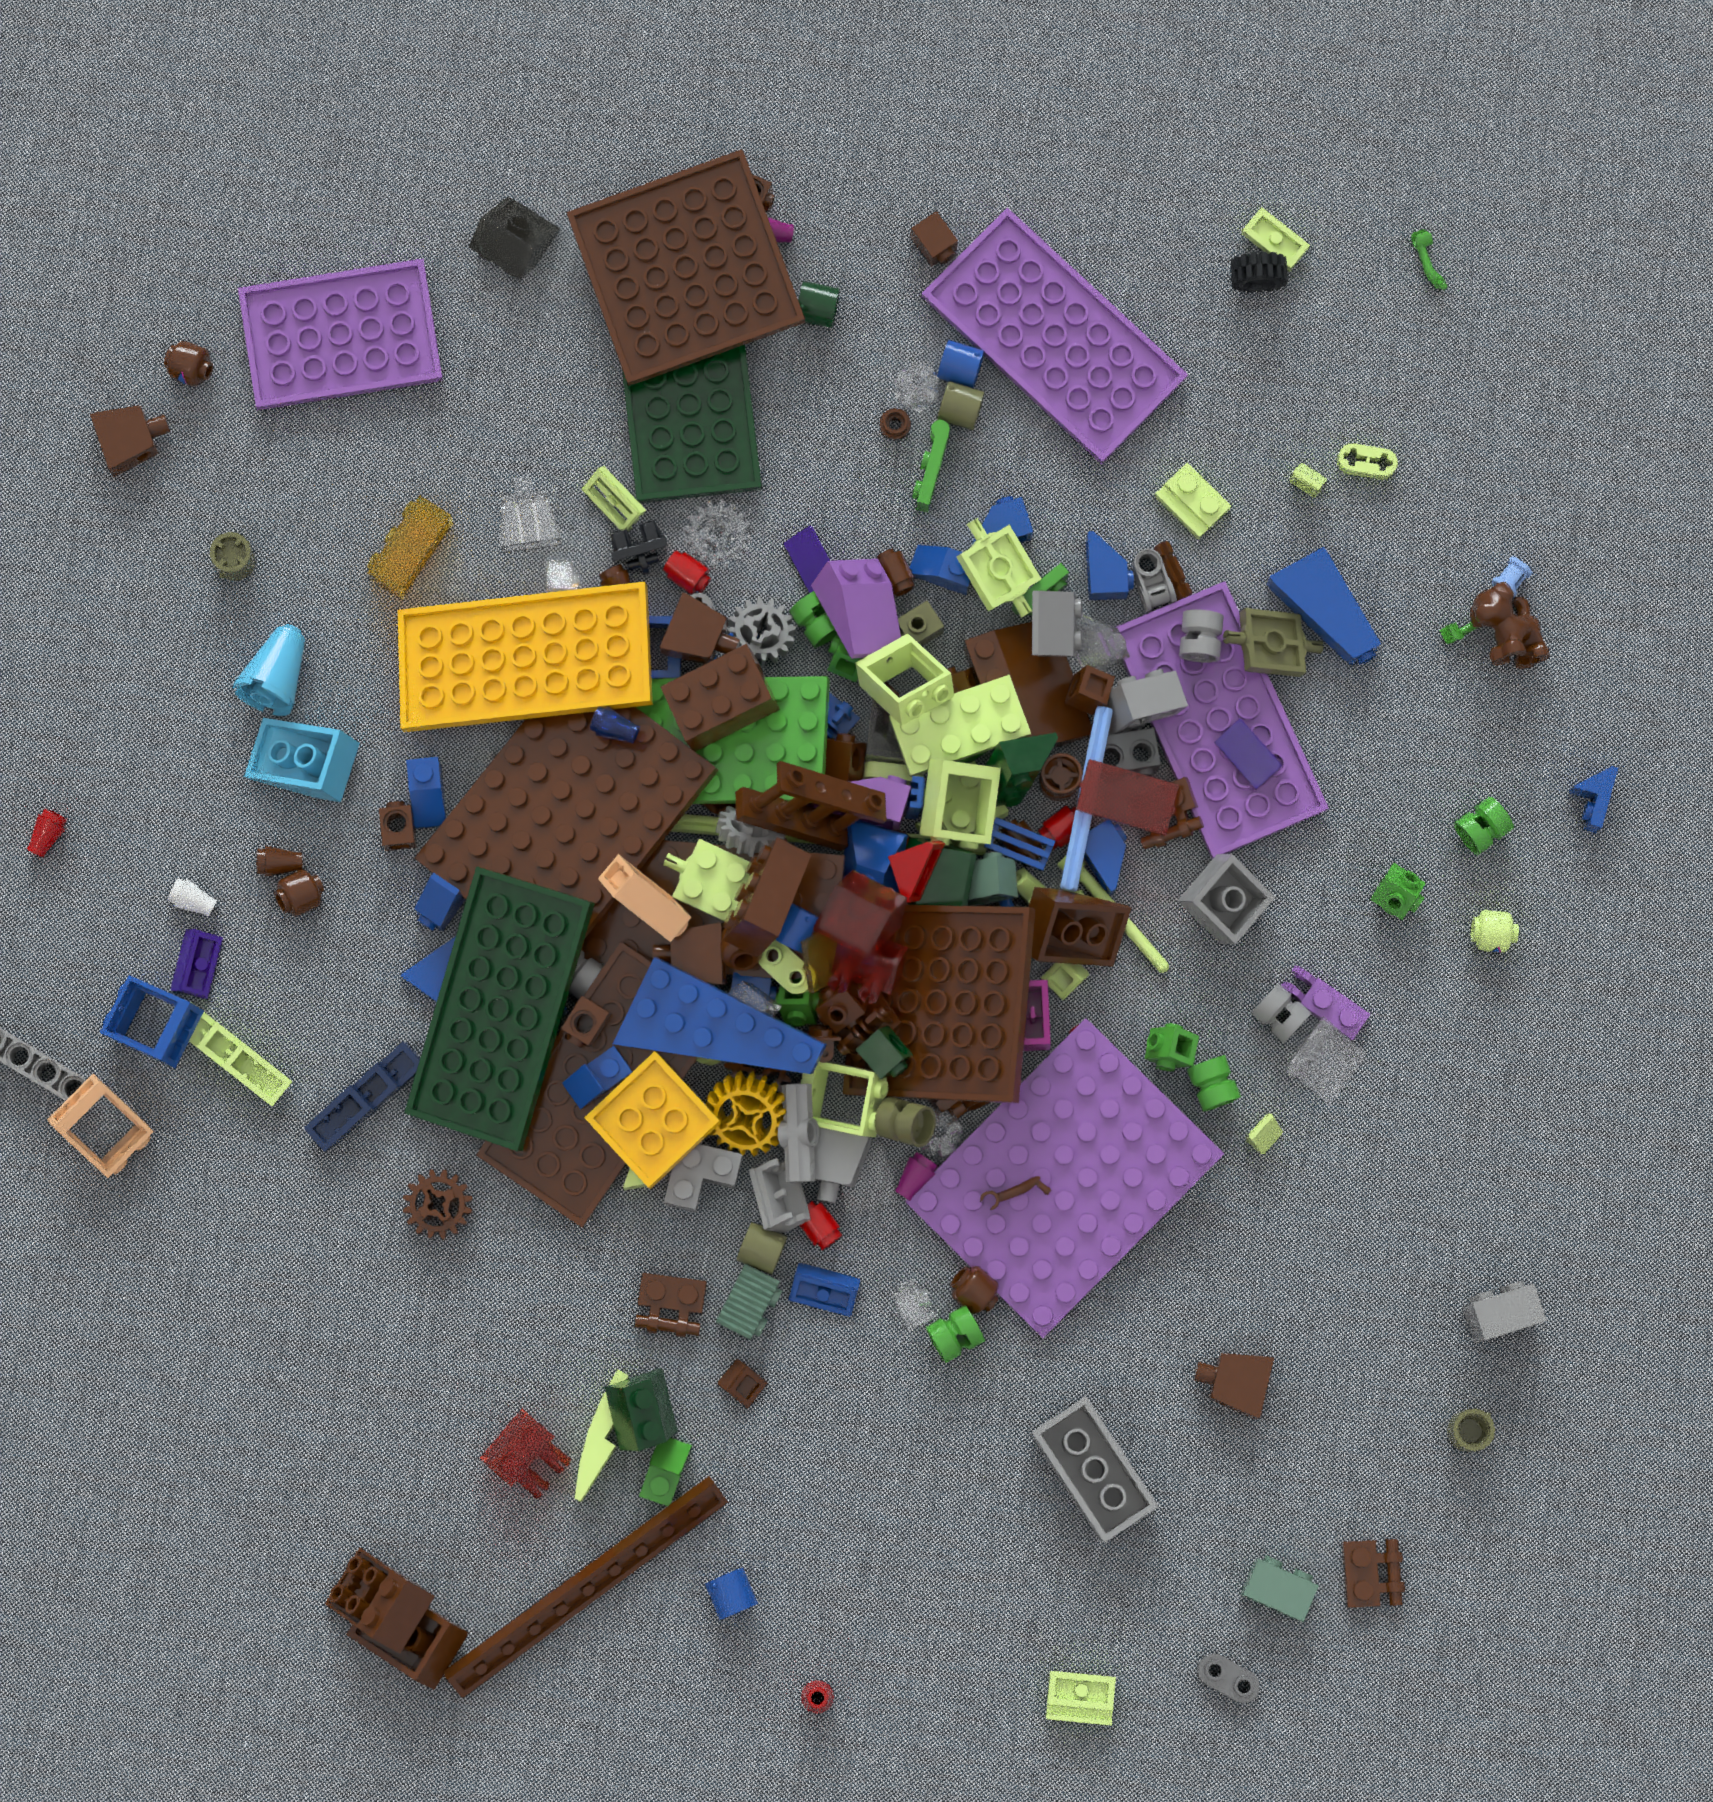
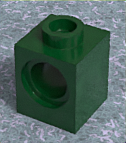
[856,1026,913,1079]

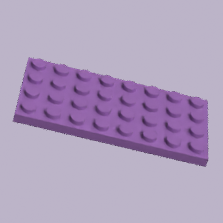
[921,207,1188,465]
[1109,581,1329,860]

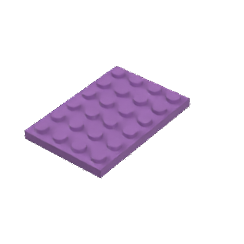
[238,258,443,411]

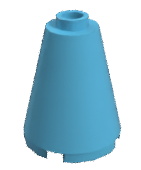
[232,624,306,716]

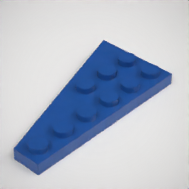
[613,957,827,1074]

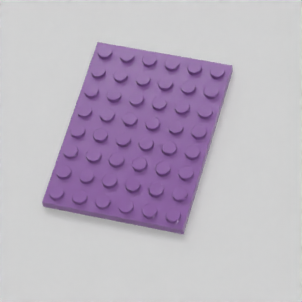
[905,1018,1224,1338]

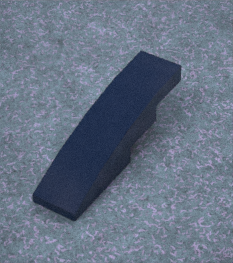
[303,1041,420,1152]

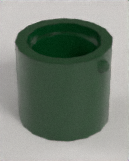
[798,281,840,328]

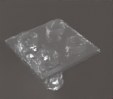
[1285,1017,1367,1105]

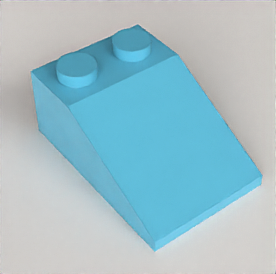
[244,718,360,802]

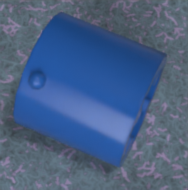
[937,340,985,388]
[776,903,821,953]
[705,1567,758,1620]

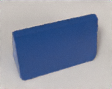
[789,1263,860,1317]

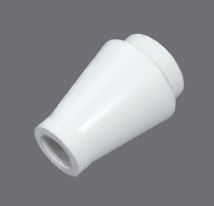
[167,878,217,917]

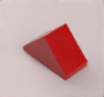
[888,840,945,902]

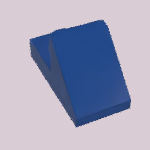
[1568,766,1618,833]
[562,1046,633,1110]

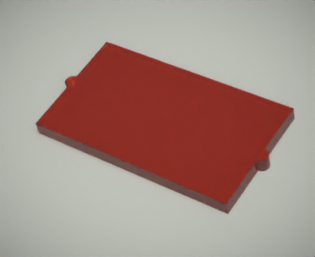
[1076,759,1179,836]

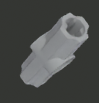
[778,1084,820,1183]

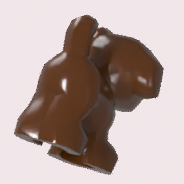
[1470,582,1550,669]

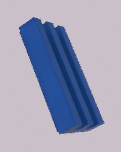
[905,776,925,820]
[984,817,1055,871]

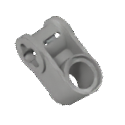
[1131,548,1177,613]

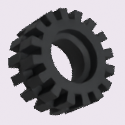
[1231,252,1288,293]

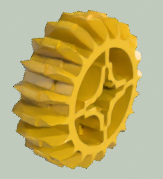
[705,1071,786,1157]

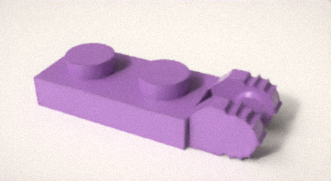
[1282,965,1370,1041]

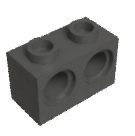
[1099,728,1161,784]

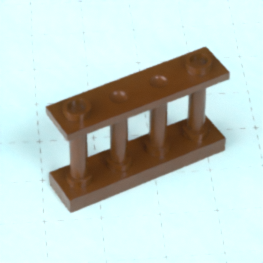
[735,761,887,851]

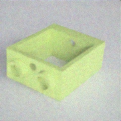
[856,634,954,726]
[920,759,1001,849]
[801,1062,888,1137]

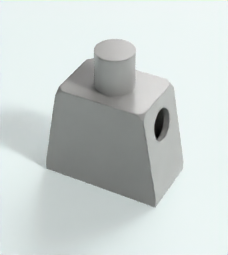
[814,1127,872,1204]

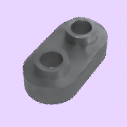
[1197,1654,1260,1703]

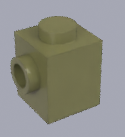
[898,600,944,646]

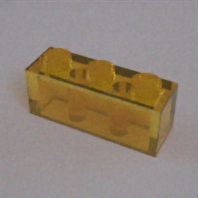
[367,495,454,600]

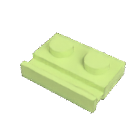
[1154,463,1231,540]
[1046,1671,1116,1725]

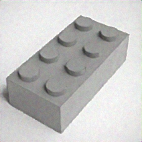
[1029,1396,1159,1543]

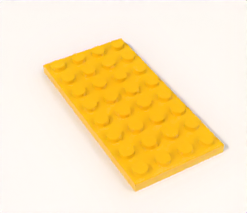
[397,582,653,732]

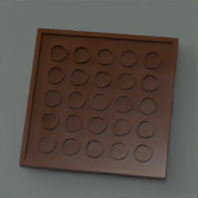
[566,149,806,386]
[843,904,1036,1104]

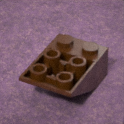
[325,1547,435,1653]

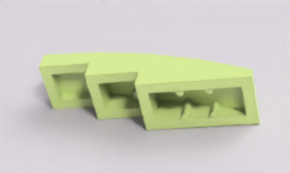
[189,1002,292,1106]
[575,1369,630,1502]

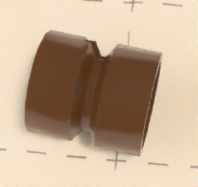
[1038,753,1082,802]

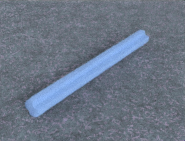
[1060,706,1113,892]

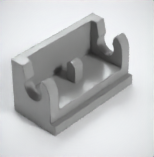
[749,1159,811,1233]

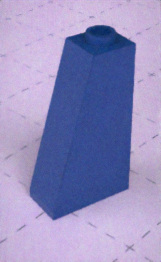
[1266,547,1381,665]

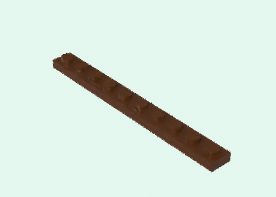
[443,1476,728,1698]

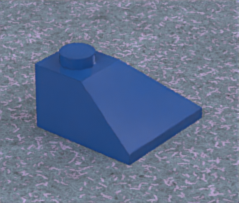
[843,820,908,903]

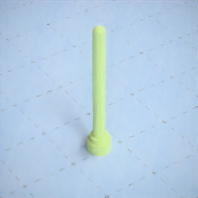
[1057,856,1169,973]

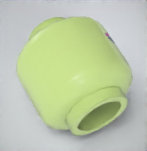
[1471,910,1519,953]

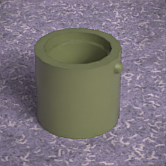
[937,381,985,430]
[210,532,255,581]
[736,1222,788,1275]
[1447,1409,1495,1452]

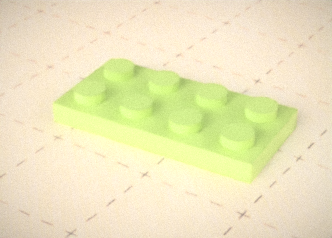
[889,675,1031,778]

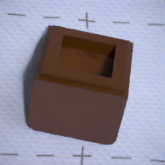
[718,1359,768,1408]

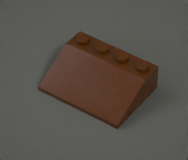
[963,622,1092,749]

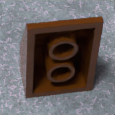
[1029,887,1131,967]
[346,1607,469,1690]

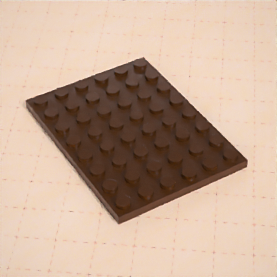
[414,707,718,938]

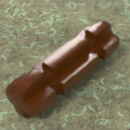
[1154,541,1192,601]

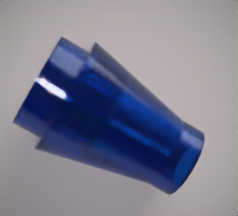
[590,706,640,744]

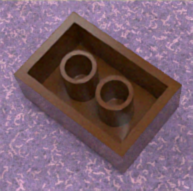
[661,644,780,752]
[723,837,812,957]

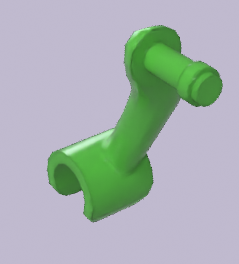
[1411,229,1447,290]
[1440,622,1477,644]

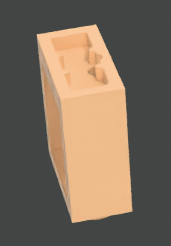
[598,854,691,942]
[47,1073,154,1178]

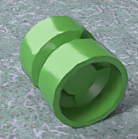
[789,591,838,648]
[1453,796,1514,855]
[1187,1055,1241,1112]
[925,1305,985,1364]

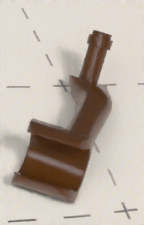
[980,1176,1052,1210]

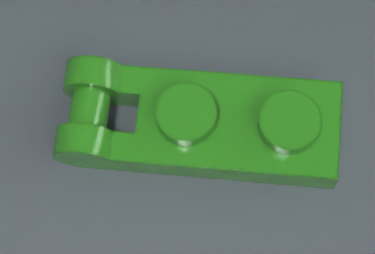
[912,420,950,513]

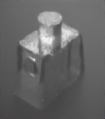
[500,476,562,554]

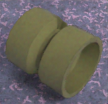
[875,1097,936,1148]

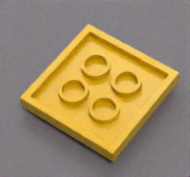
[584,1051,721,1189]

